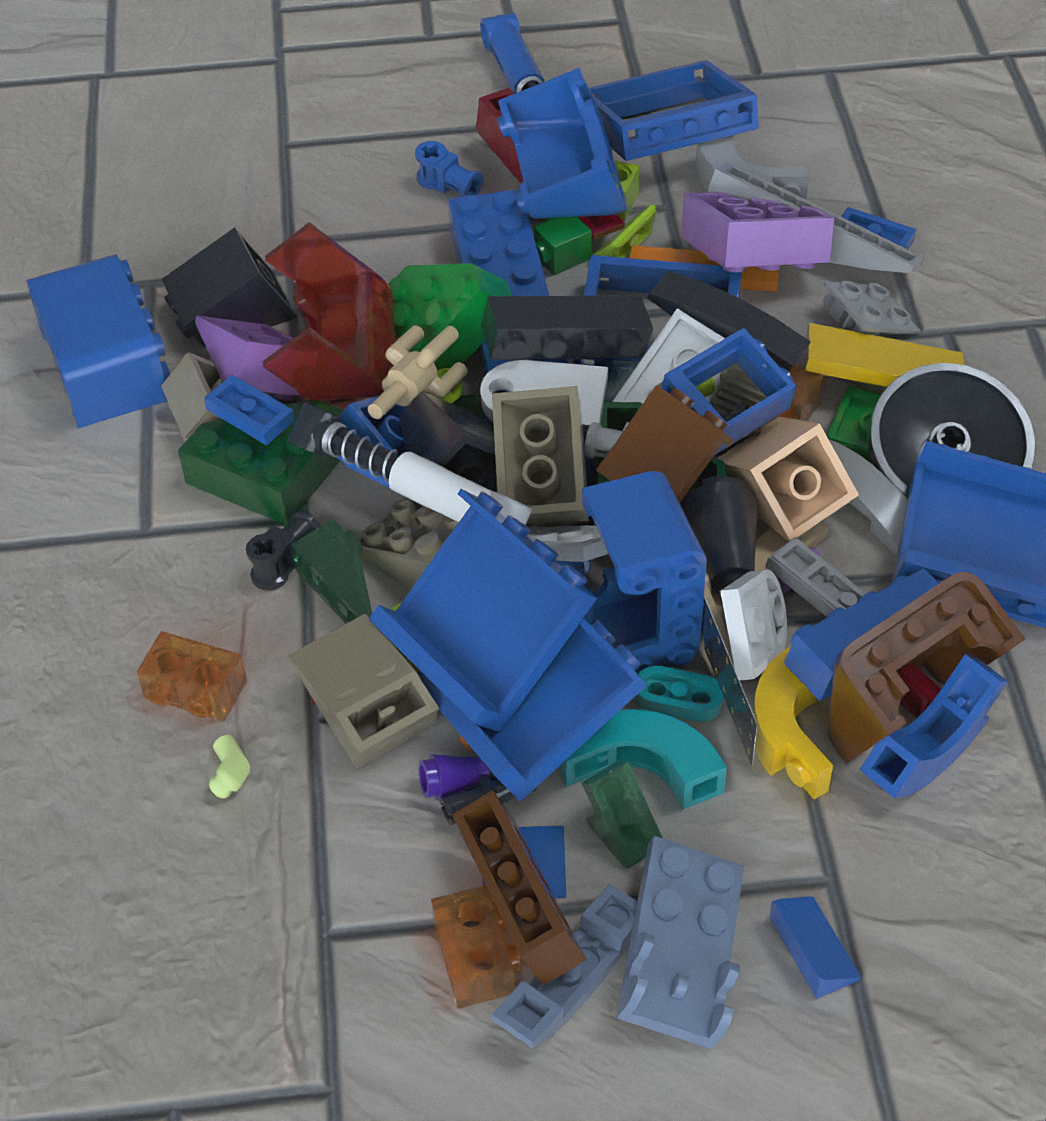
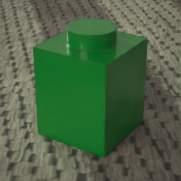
[534,217,592,276]

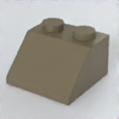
[161,352,224,440]

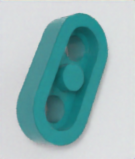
[634,666,724,722]

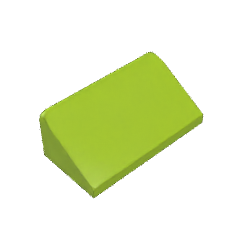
[590,204,656,258]

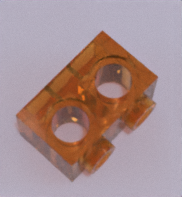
[137,631,247,722]
[431,885,522,1009]

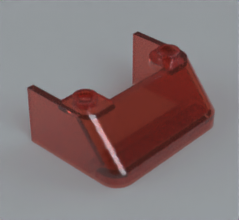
[263,222,395,401]

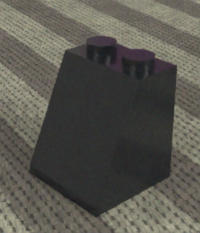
[161,227,297,347]
[399,391,497,492]

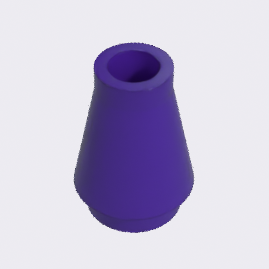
[418,754,490,800]

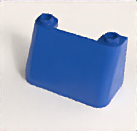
[497,67,628,219]

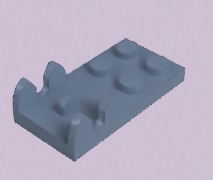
[616,836,744,1049]

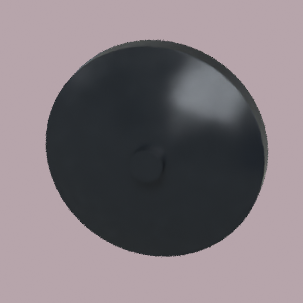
[868,363,1035,499]

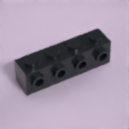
[481,296,653,360]

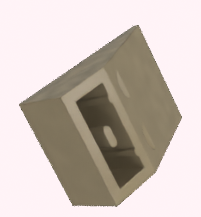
[349,498,459,590]
[288,614,439,770]

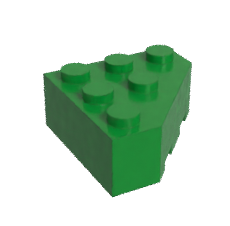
[383,263,512,371]

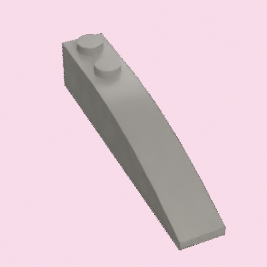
[707,162,924,273]

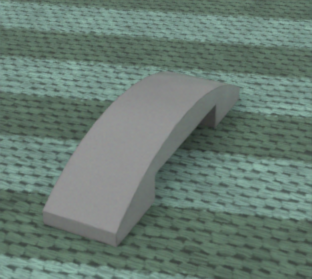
[829,440,908,554]

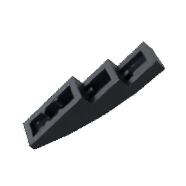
[647,270,811,372]

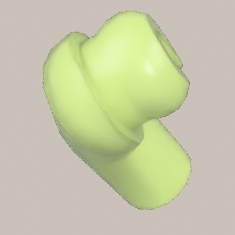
[209,735,250,798]

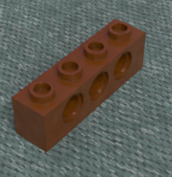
[452,790,587,986]

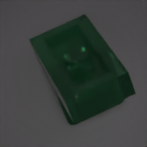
[581,760,663,869]

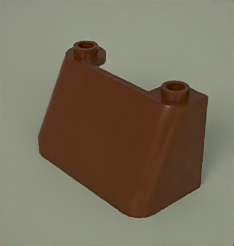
[828,572,1025,764]

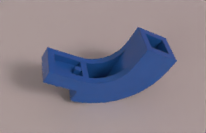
[859,654,1008,799]

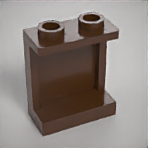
[596,385,734,512]

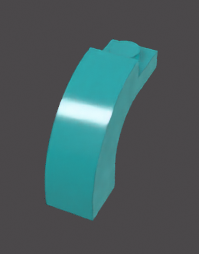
[559,709,727,810]

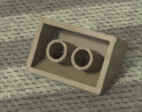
[492,386,589,527]

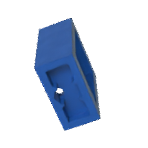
[662,328,797,455]

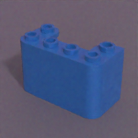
[26,254,170,428]
[582,471,707,674]

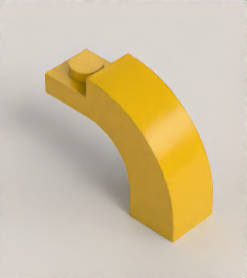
[753,646,833,800]

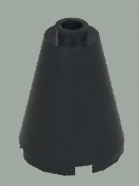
[680,476,758,595]

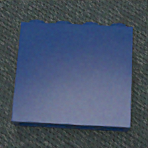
[893,441,1046,628]
[369,489,597,732]
[417,612,647,802]

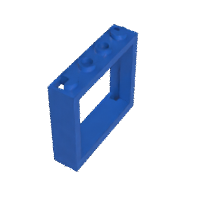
[589,60,759,161]
[574,255,742,391]

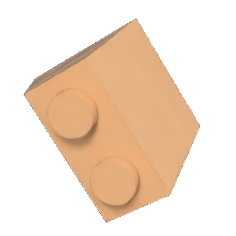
[718,417,859,541]

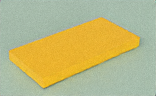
[805,323,965,387]

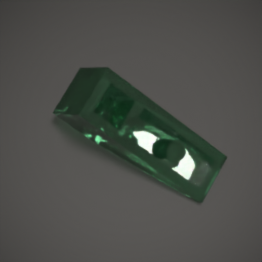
[291,520,372,624]

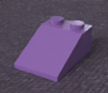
[195,315,318,401]

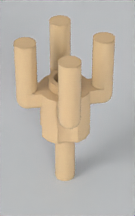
[368,326,468,419]

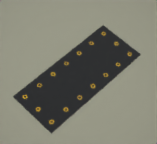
[701,596,758,767]

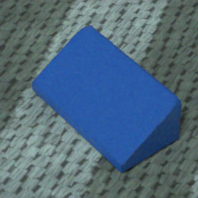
[769,896,861,999]

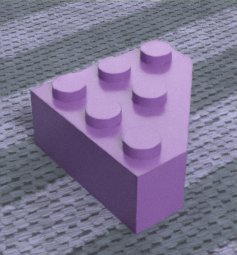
[681,192,835,272]

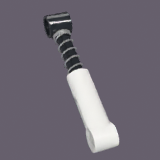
[287,401,533,525]

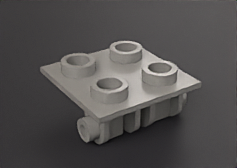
[823,281,921,336]

